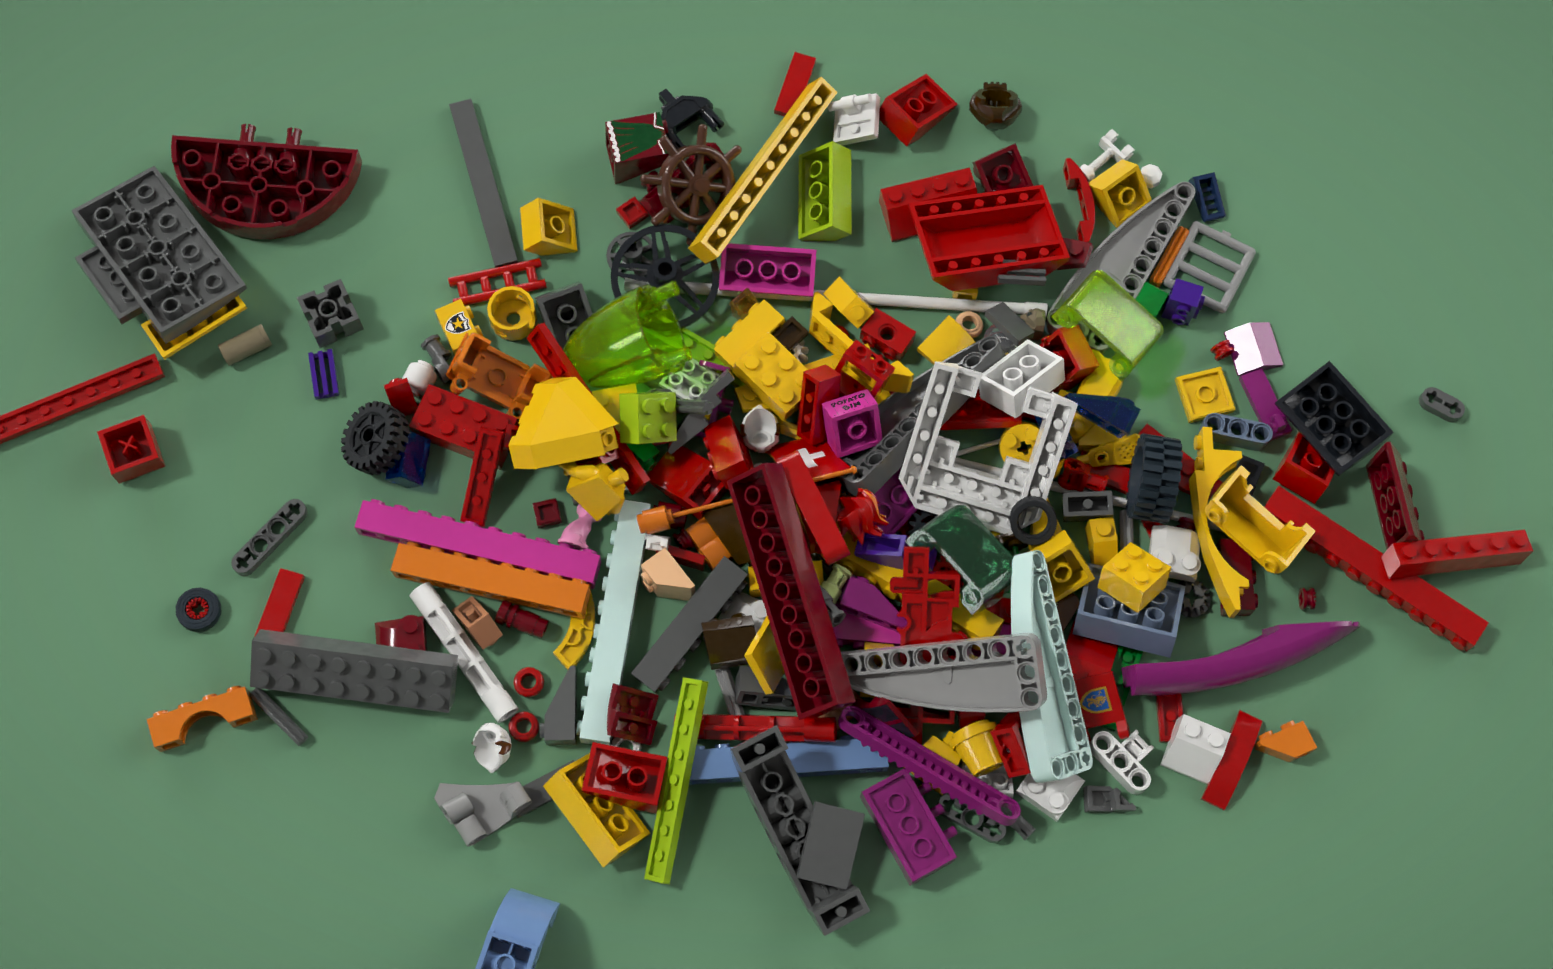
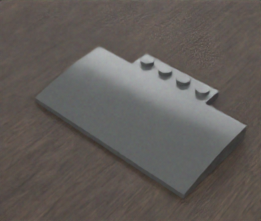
[71,166,247,344]

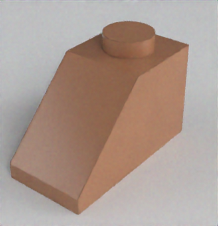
[452,596,503,649]

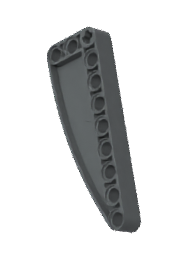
[826,336,1006,496]

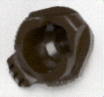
[969,82,1022,130]

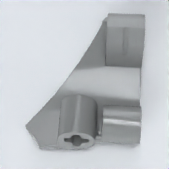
[434,782,532,847]

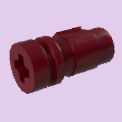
[495,600,549,639]

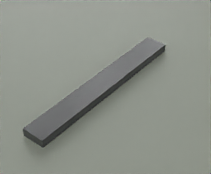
[449,99,518,267]

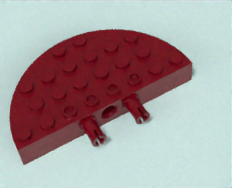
[171,124,362,239]

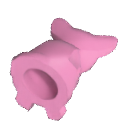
[557,504,602,551]

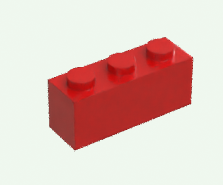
[797,364,842,446]

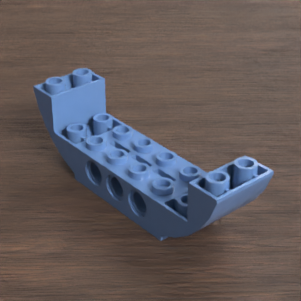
[475,888,560,969]

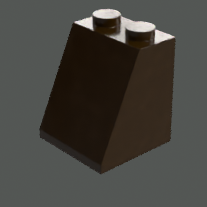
[703,503,752,567]

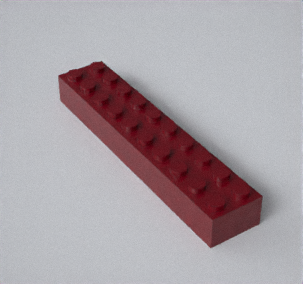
[727,463,856,720]

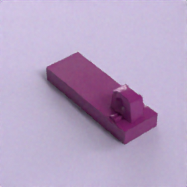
[1239,368,1292,442]

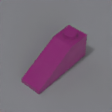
[839,576,907,632]

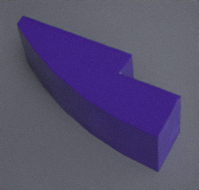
[854,533,937,571]

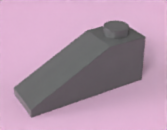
[735,665,796,711]
[540,666,577,745]

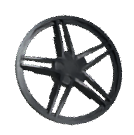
[611,224,720,331]

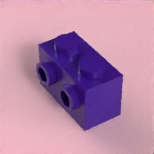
[1161,278,1205,325]

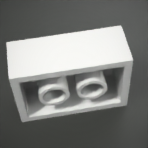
[979,339,1065,418]

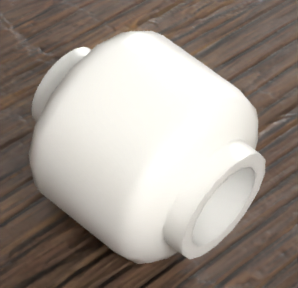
[402,360,437,397]

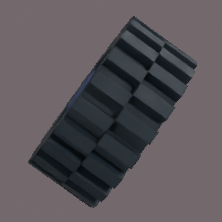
[1126,433,1183,524]

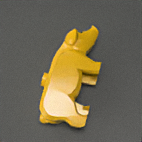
[1058,348,1127,446]

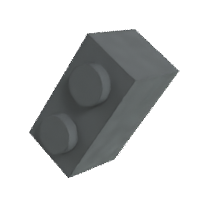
[1062,491,1113,522]

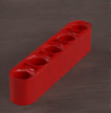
[775,450,851,566]

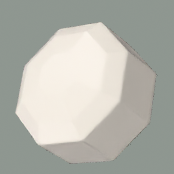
[1141,164,1162,189]

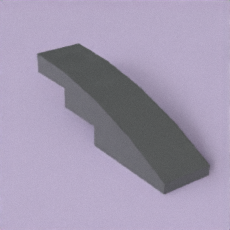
[668,368,735,454]

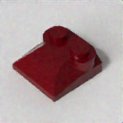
[972,143,1033,192]
[375,615,427,651]

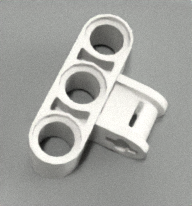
[1090,729,1154,795]

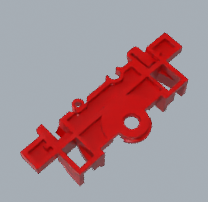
[890,546,968,745]

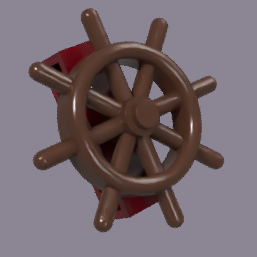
[640,124,742,246]

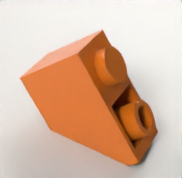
[1254,720,1317,762]

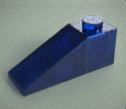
[1063,393,1141,438]

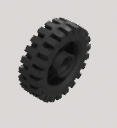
[341,401,409,475]

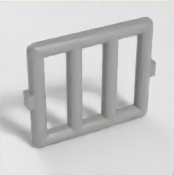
[1162,221,1256,314]

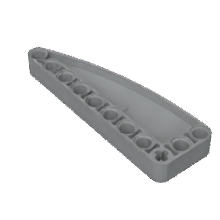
[1044,182,1195,356]
[841,633,1047,712]

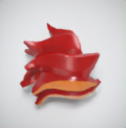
[837,488,889,545]

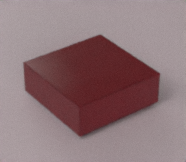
[532,498,562,528]

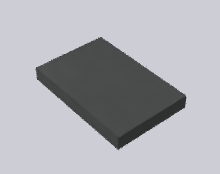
[796,801,865,890]

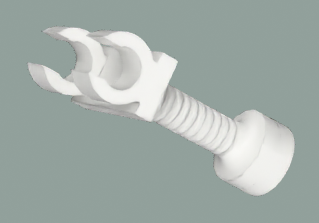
[1079,129,1135,183]

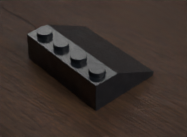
[1274,360,1394,476]

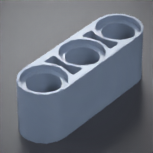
[1199,413,1273,451]

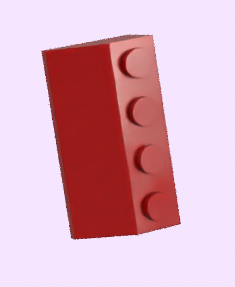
[879,167,977,242]

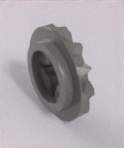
[1178,580,1211,617]

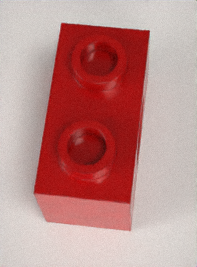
[860,308,916,362]

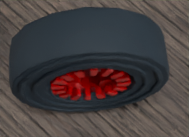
[175,587,221,632]

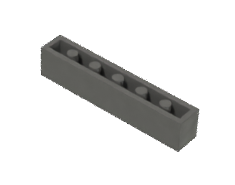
[631,556,748,693]

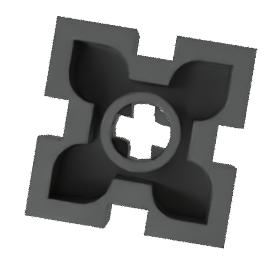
[297,279,364,348]

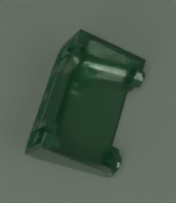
[905,505,1013,615]

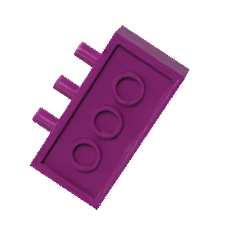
[860,768,958,886]

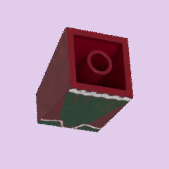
[605,112,671,184]

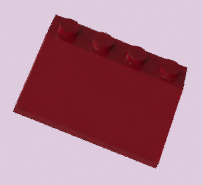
[1366,442,1425,549]

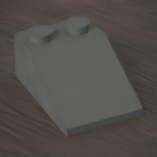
[534,282,606,363]

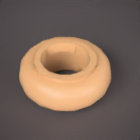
[955,311,984,338]

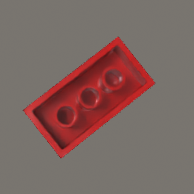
[409,384,520,470]

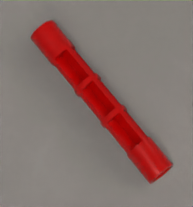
[674,714,837,742]

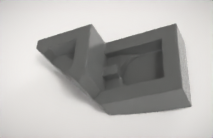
[1083,786,1136,813]

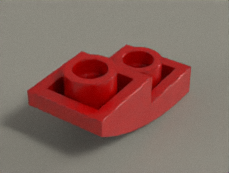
[384,378,418,416]

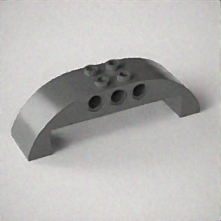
[730,725,870,936]

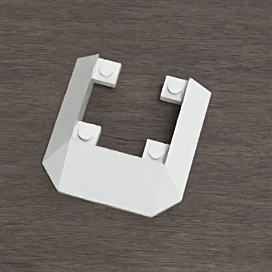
[899,361,1078,535]

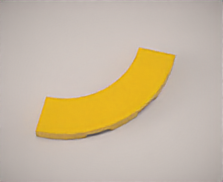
[553,583,595,670]

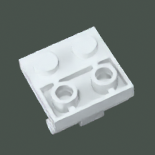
[827,93,880,146]

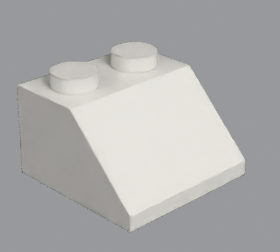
[1160,714,1231,784]

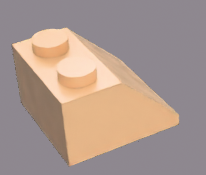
[641,548,695,601]

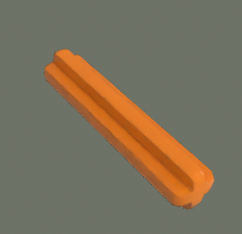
[1149,226,1189,287]

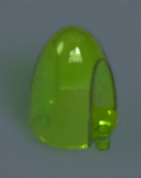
[563,281,692,388]

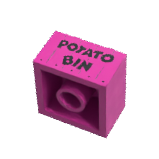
[822,389,883,458]

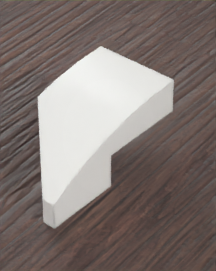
[645,534,671,551]

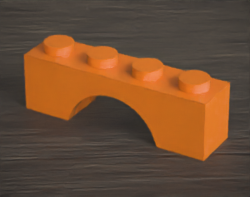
[147,686,258,752]

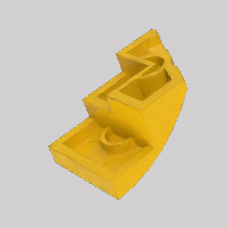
[917,315,976,365]

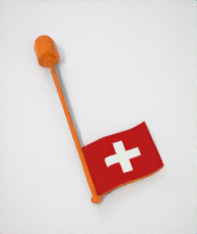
[637,438,857,535]

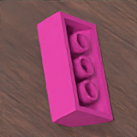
[719,243,817,297]

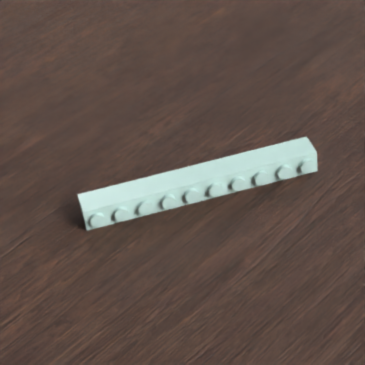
[576,500,651,745]

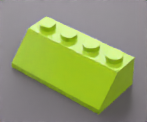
[798,141,852,241]

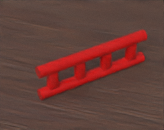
[448,258,547,306]

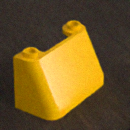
[1205,465,1315,574]

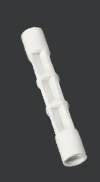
[410,582,518,723]

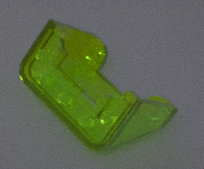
[1051,270,1163,381]

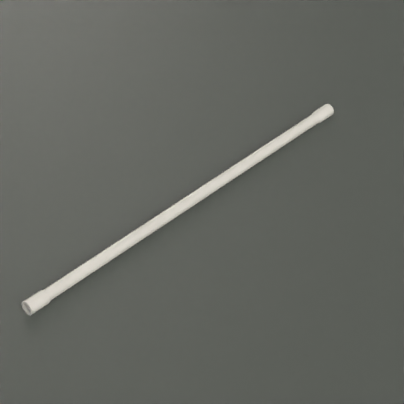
[624,278,1048,317]

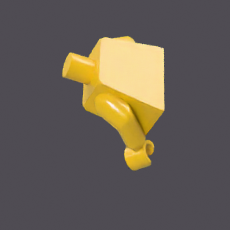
[558,461,629,521]

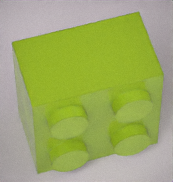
[619,391,677,444]

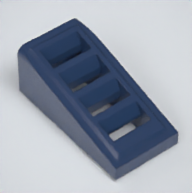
[1188,172,1226,222]

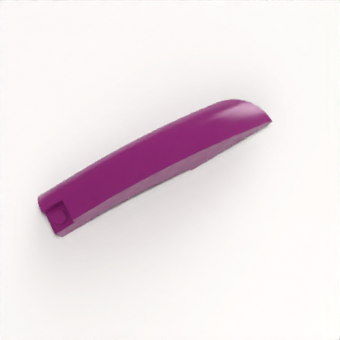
[1122,621,1360,696]

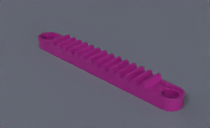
[838,706,1021,826]

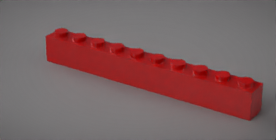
[1264,486,1489,652]

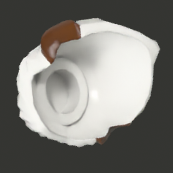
[740,405,781,453]
[471,723,512,773]

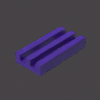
[308,349,340,400]

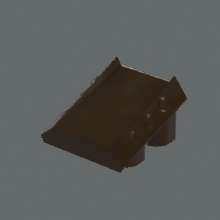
[701,613,756,670]

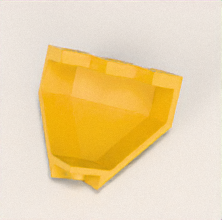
[508,377,618,469]

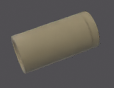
[218,324,272,366]

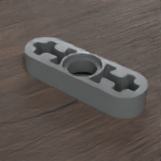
[938,794,1006,843]

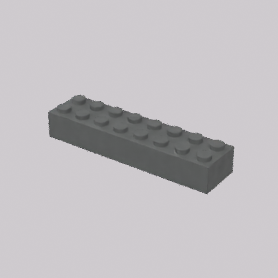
[250,629,458,713]

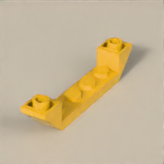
[809,291,914,393]

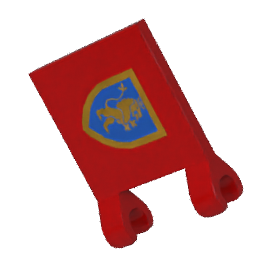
[1074,671,1130,745]

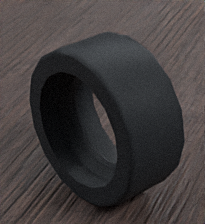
[1009,496,1057,545]

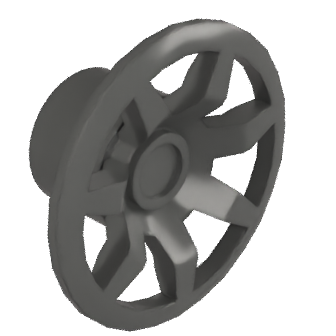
[606,232,654,278]

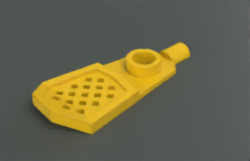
[1076,433,1140,467]

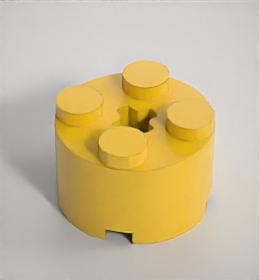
[999,421,1040,462]

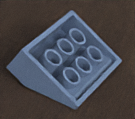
[1072,563,1186,658]

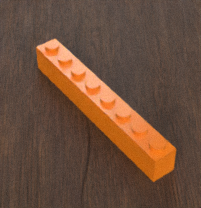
[390,542,592,619]

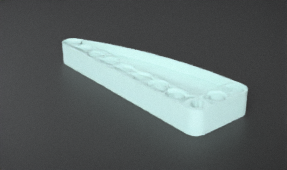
[1011,550,1093,783]

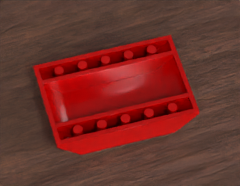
[908,185,1070,291]

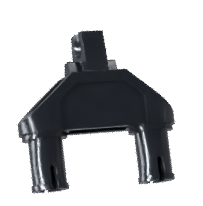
[659,89,724,149]

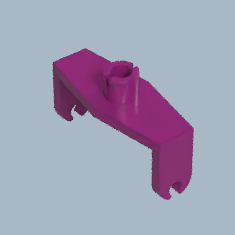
[695,360,734,439]

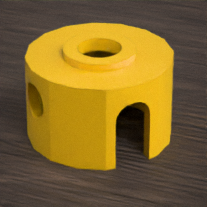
[487,286,537,341]

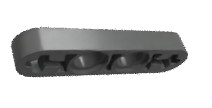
[231,499,308,576]

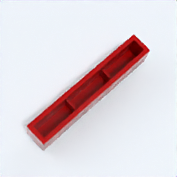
[1381,529,1533,579]

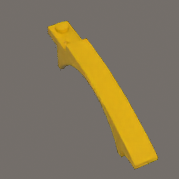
[1189,427,1249,618]

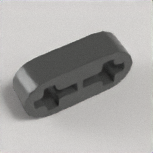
[1419,387,1465,422]

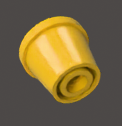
[949,719,1003,777]

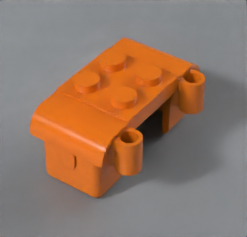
[446,332,552,421]

